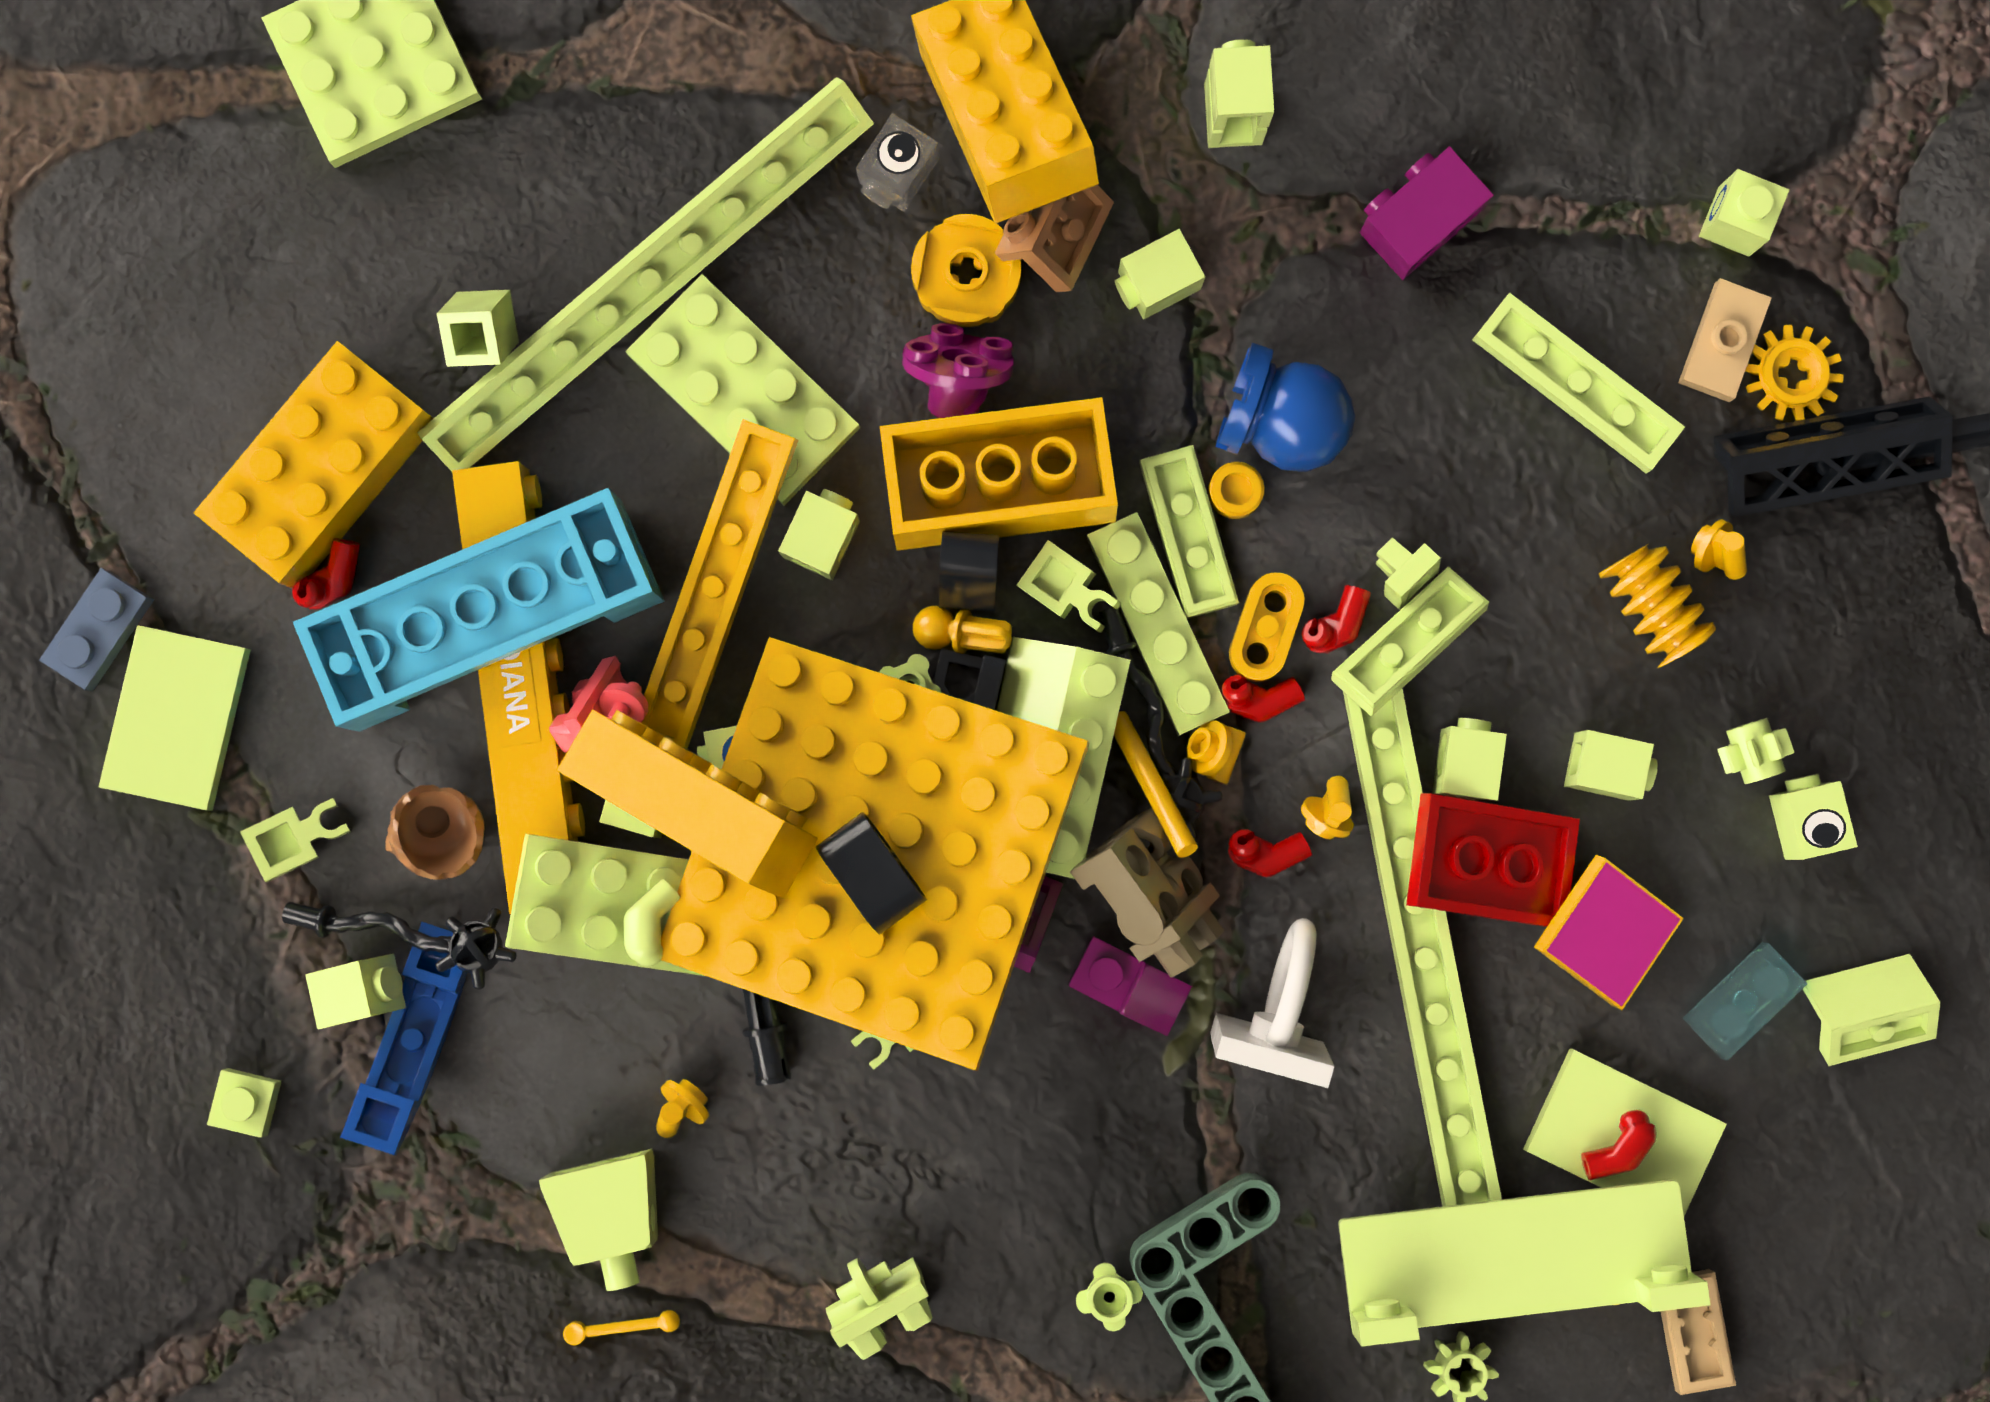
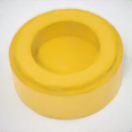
[1208,462,1264,519]

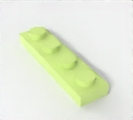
[1472,293,1685,474]
[1086,512,1230,736]

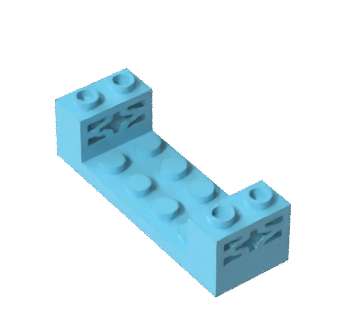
[293,487,665,732]

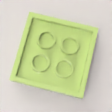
[262,0,482,168]

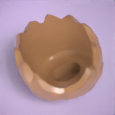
[385,785,485,880]

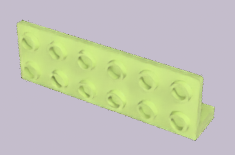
[1338,1179,1710,1347]

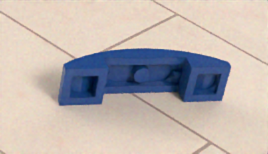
[340,922,468,1156]

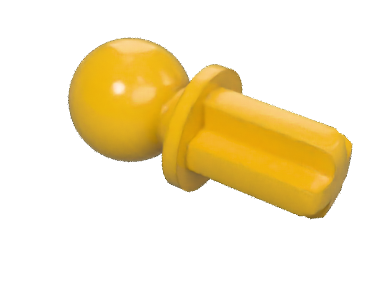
[913,606,1012,654]

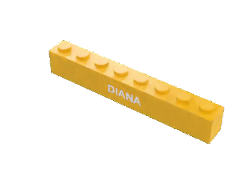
[452,461,585,914]

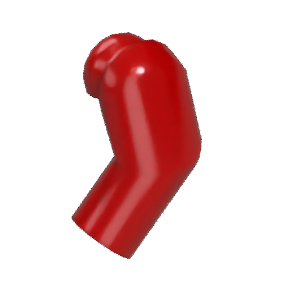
[292,538,360,610]
[1301,585,1372,653]
[1222,675,1305,723]
[1228,829,1313,877]
[1581,1110,1657,1181]

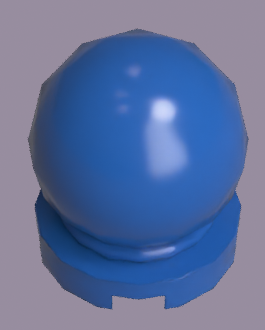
[1215,343,1355,472]

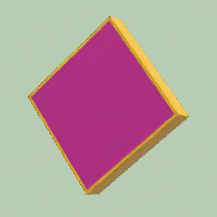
[1534,855,1684,1010]

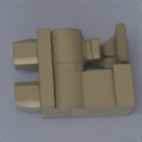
[1070,808,1224,977]

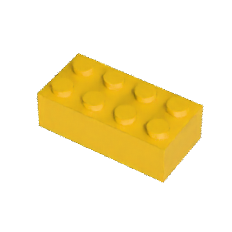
[911,0,1099,224]
[194,341,434,588]
[880,397,1118,551]
[556,709,818,899]

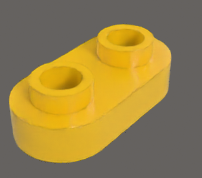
[1229,573,1304,682]

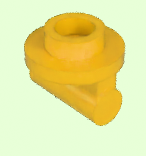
[1691,519,1747,580]
[1187,721,1246,785]
[1301,776,1354,839]
[656,1079,709,1138]

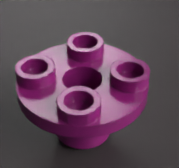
[902,323,1014,418]

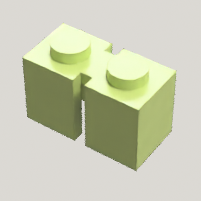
[1204,40,1274,148]

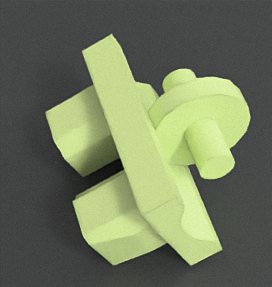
[825,1257,933,1360]

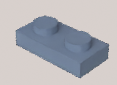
[39,568,154,692]

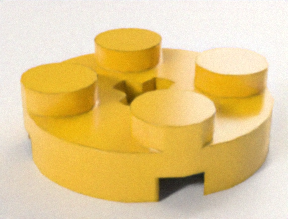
[911,214,1021,327]

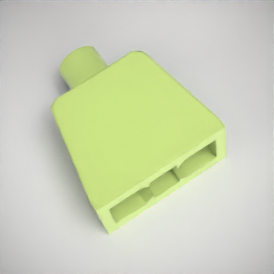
[539,1149,658,1291]

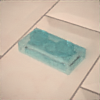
[1683,942,1807,1061]

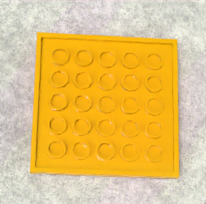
[660,637,1089,1071]

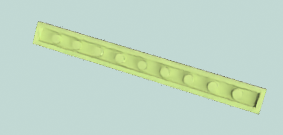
[417,77,874,471]
[1343,689,1502,1206]

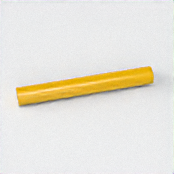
[1114,711,1198,858]

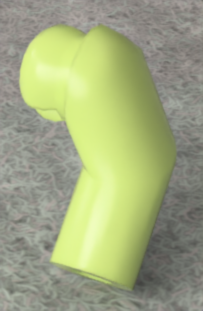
[624,879,680,967]

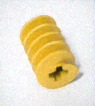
[1598,544,1716,668]

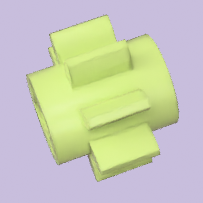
[1717,718,1795,784]
[1423,1331,1499,1402]

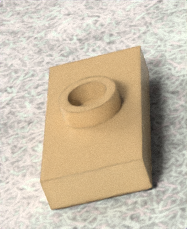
[1678,278,1772,402]
[1660,1269,1736,1395]

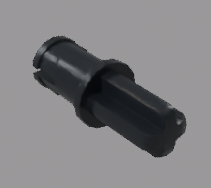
[743,989,791,1086]

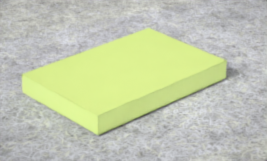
[99,625,251,811]
[1523,1049,1727,1216]

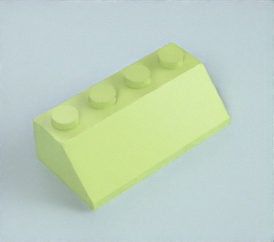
[995,637,1131,879]

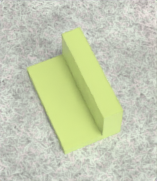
[1802,954,1941,1066]

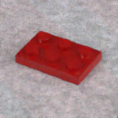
[1406,793,1580,927]

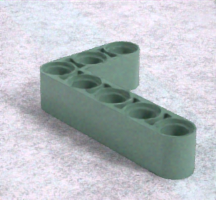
[1130,1173,1280,1402]

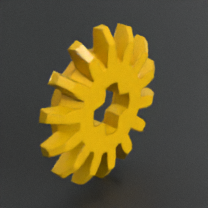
[1745,324,1844,421]

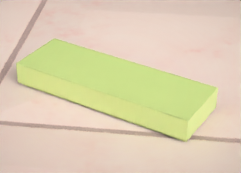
[1139,445,1239,619]
[1331,566,1489,717]

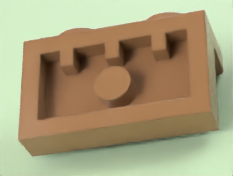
[995,185,1114,293]

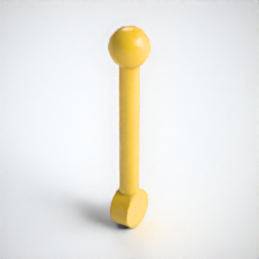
[563,1310,680,1345]

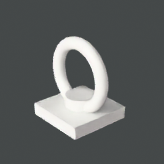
[1210,918,1334,1088]

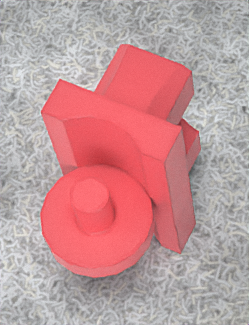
[549,656,649,753]

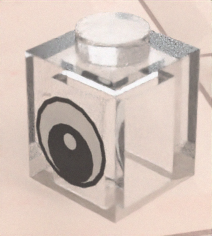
[856,113,940,212]

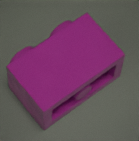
[1359,146,1494,281]

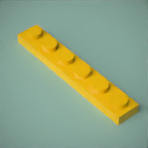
[642,419,798,749]

